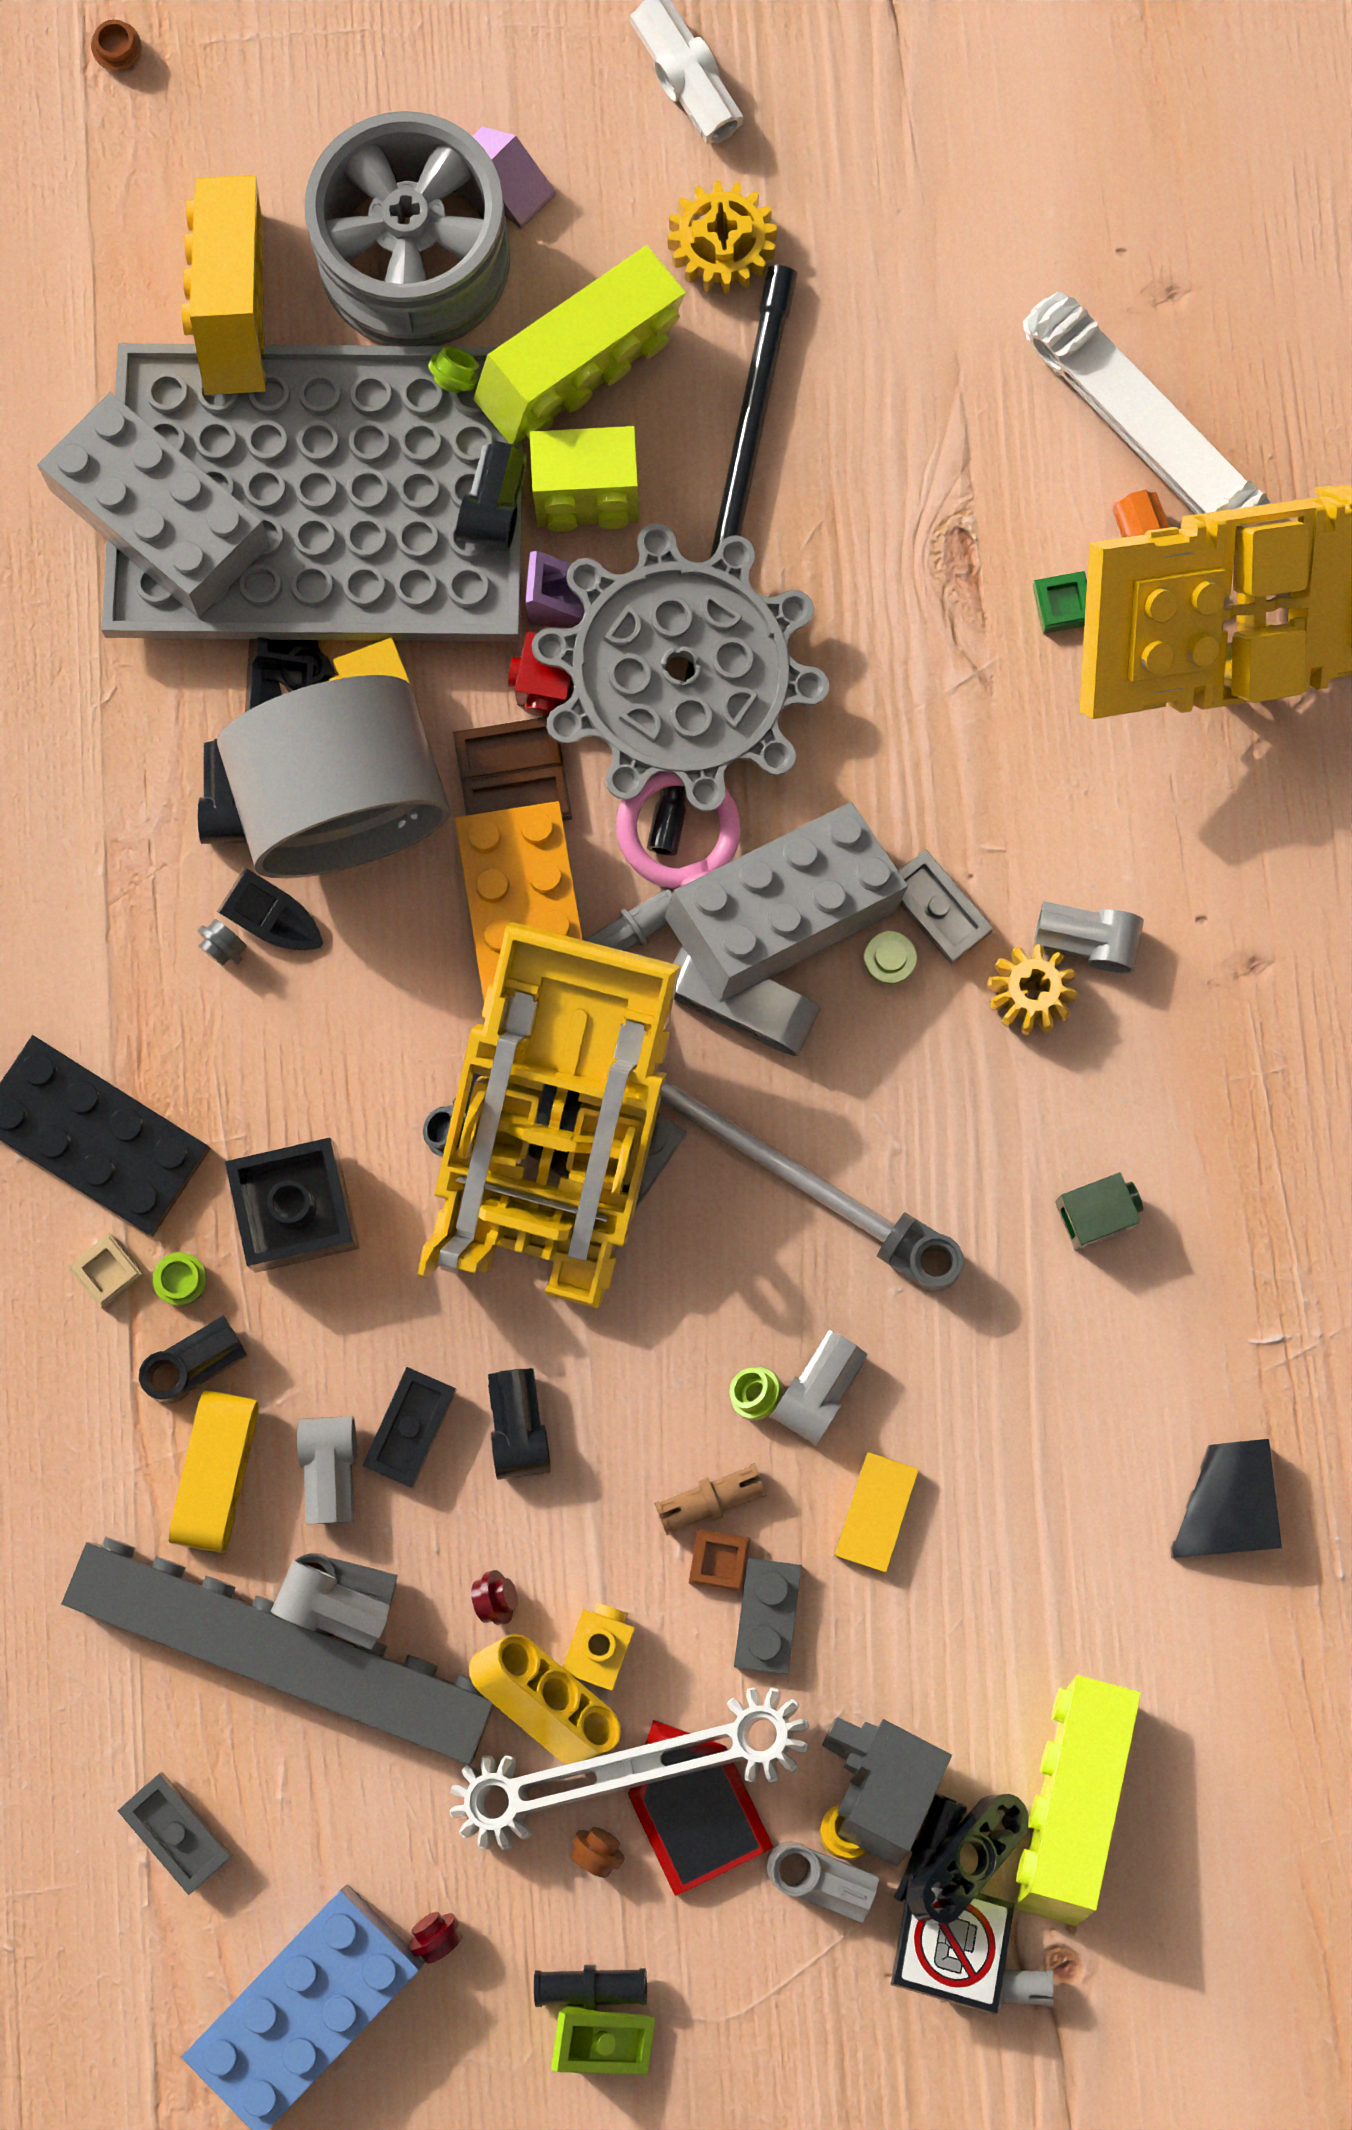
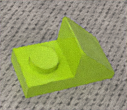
[551,2005,656,2075]

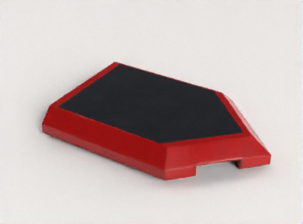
[628,1720,774,1896]

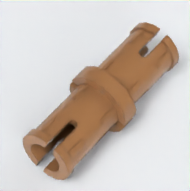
[654,1463,767,1535]

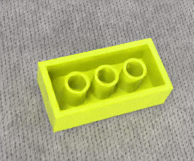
[473,245,686,445]

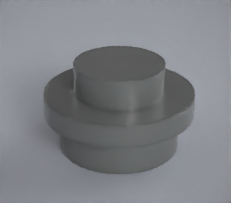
[197,919,247,967]

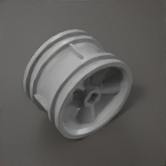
[305,111,510,346]

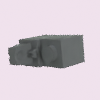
[822,1717,952,1867]

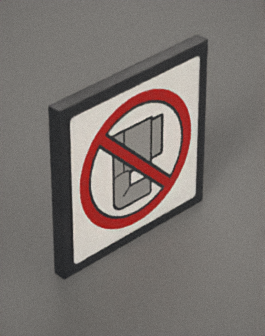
[890,1873,1015,2015]

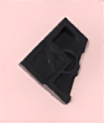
[245,637,335,712]
[1170,1439,1282,1558]

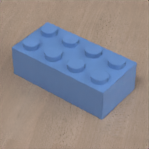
[181,1884,425,2130]

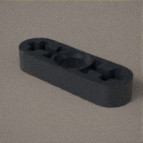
[908,1794,1029,1924]

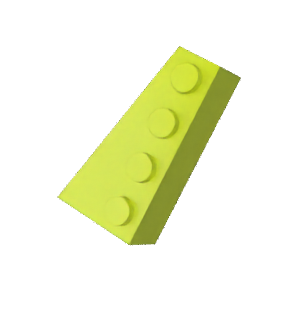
[1014,1675,1141,1927]

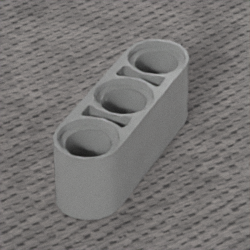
[673,945,821,1056]

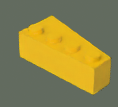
[181,175,266,395]

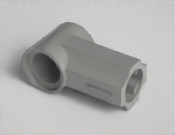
[1033,901,1144,973]
[770,1330,868,1446]
[297,1416,357,1525]
[270,1560,390,1650]
[766,1841,880,1923]

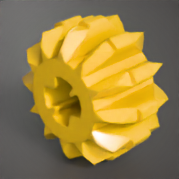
[987,944,1078,1035]

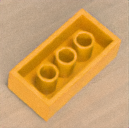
[455,801,582,1003]

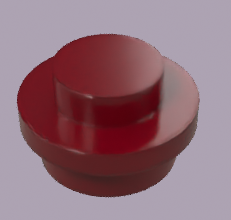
[471,1570,518,1626]
[408,1912,462,1964]

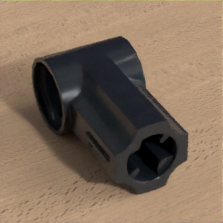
[456,441,527,551]
[198,739,247,844]
[139,1315,248,1404]
[488,1368,551,1480]

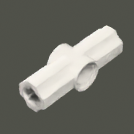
[630,0,743,144]

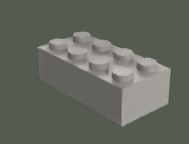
[37,392,270,618]
[665,802,908,1003]

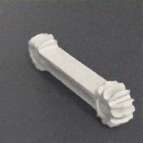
[1023,291,1279,520]
[450,1688,809,1850]

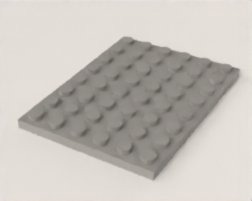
[102,343,524,642]

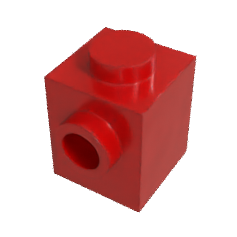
[508,631,574,717]

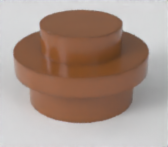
[91,19,142,71]
[571,1827,625,1878]

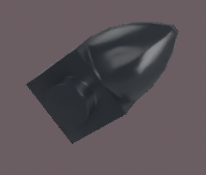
[217,867,323,950]

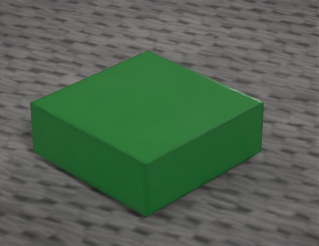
[1033,571,1087,634]

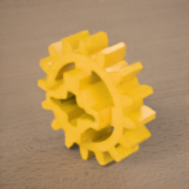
[667,180,777,294]

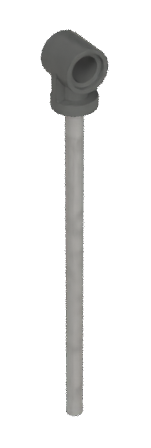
[659,1080,963,1292]

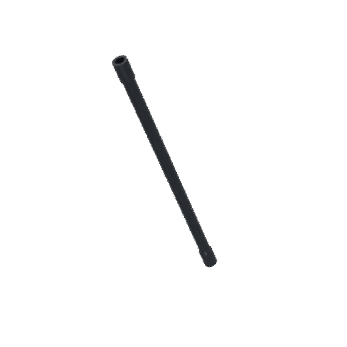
[646,265,797,856]

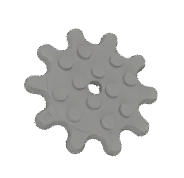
[532,523,830,812]

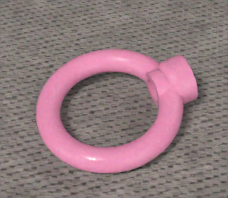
[616,772,741,889]

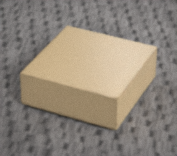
[67,1233,145,1309]

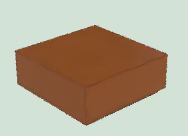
[689,1529,751,1592]

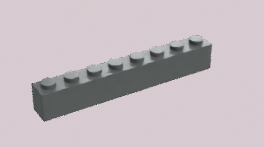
[61,1536,495,1765]

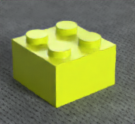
[530,426,639,532]

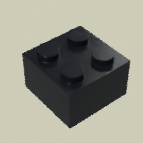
[225,1137,360,1273]

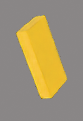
[834,1452,919,1573]

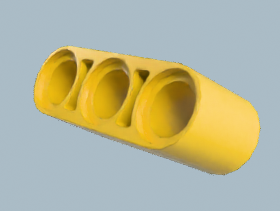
[169,1389,259,1555]
[469,1634,621,1765]

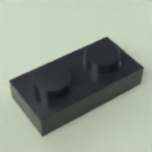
[362,1367,457,1488]

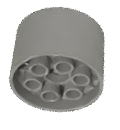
[217,675,451,879]

